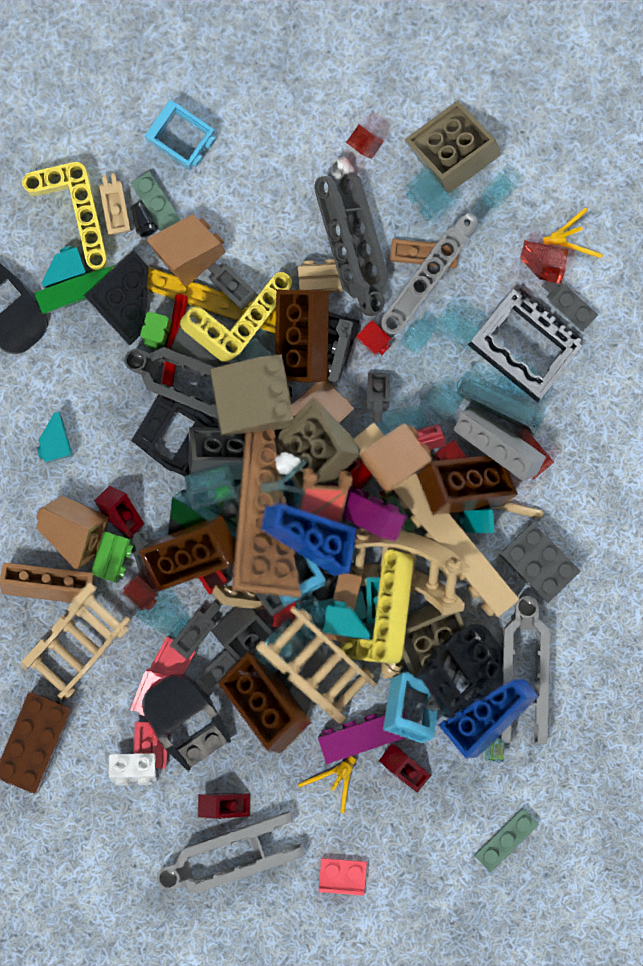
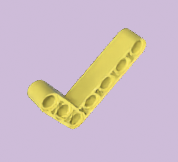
[22,162,108,271]
[180,272,292,362]
[340,550,413,664]

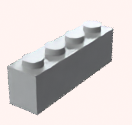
[453,407,546,481]

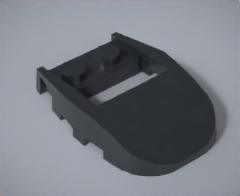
[0,263,48,354]
[131,395,220,481]
[417,624,503,718]
[142,674,231,771]

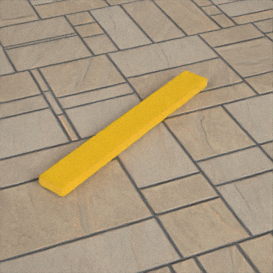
[147,267,276,334]

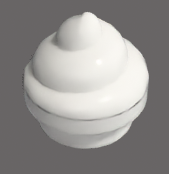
[331,157,355,179]
[276,452,301,475]

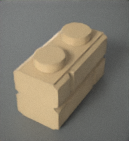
[298,259,345,293]

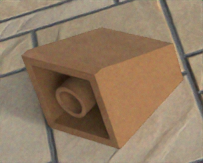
[146,214,226,287]
[279,381,354,432]
[360,423,432,494]
[36,496,109,569]

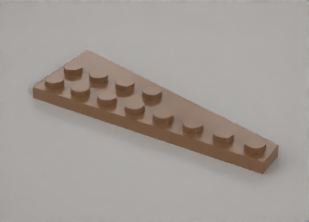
[232,430,301,598]

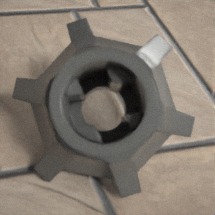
[303,566,336,601]

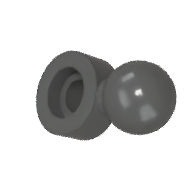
[221,484,241,518]

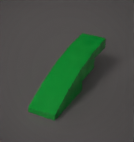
[34,265,115,315]

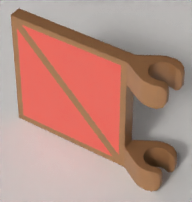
[298,469,352,523]

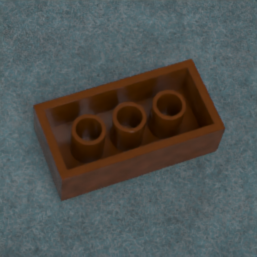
[275,289,329,382]
[417,455,518,515]
[138,515,236,591]
[218,652,312,754]
[0,691,73,794]

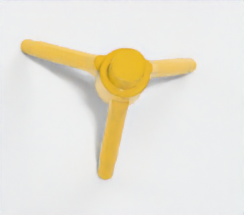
[543,208,603,258]
[298,756,357,813]

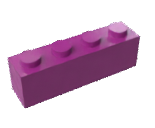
[331,483,406,542]
[318,708,408,764]

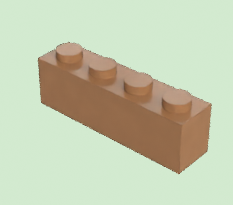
[0,562,95,603]

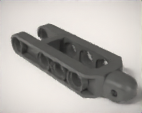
[314,174,389,316]
[124,347,218,419]

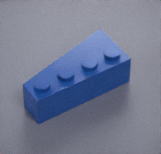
[261,503,356,576]
[438,679,539,759]

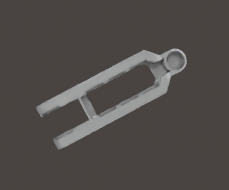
[380,213,478,335]
[500,596,550,744]
[157,811,305,894]

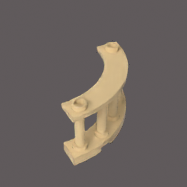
[349,528,469,615]
[20,582,130,702]
[256,607,377,725]

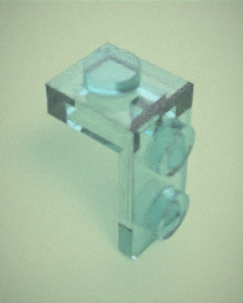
[136,597,188,639]

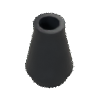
[131,202,157,237]

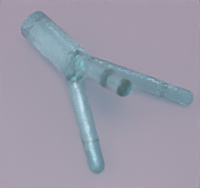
[260,460,306,494]

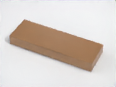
[390,239,458,269]
[325,573,362,643]

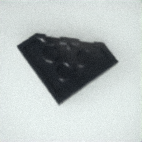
[83,250,148,345]

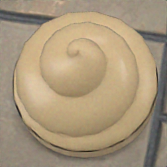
[381,661,404,679]

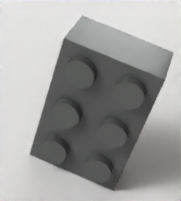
[499,522,581,603]

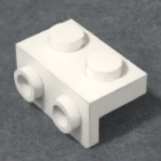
[109,753,157,786]

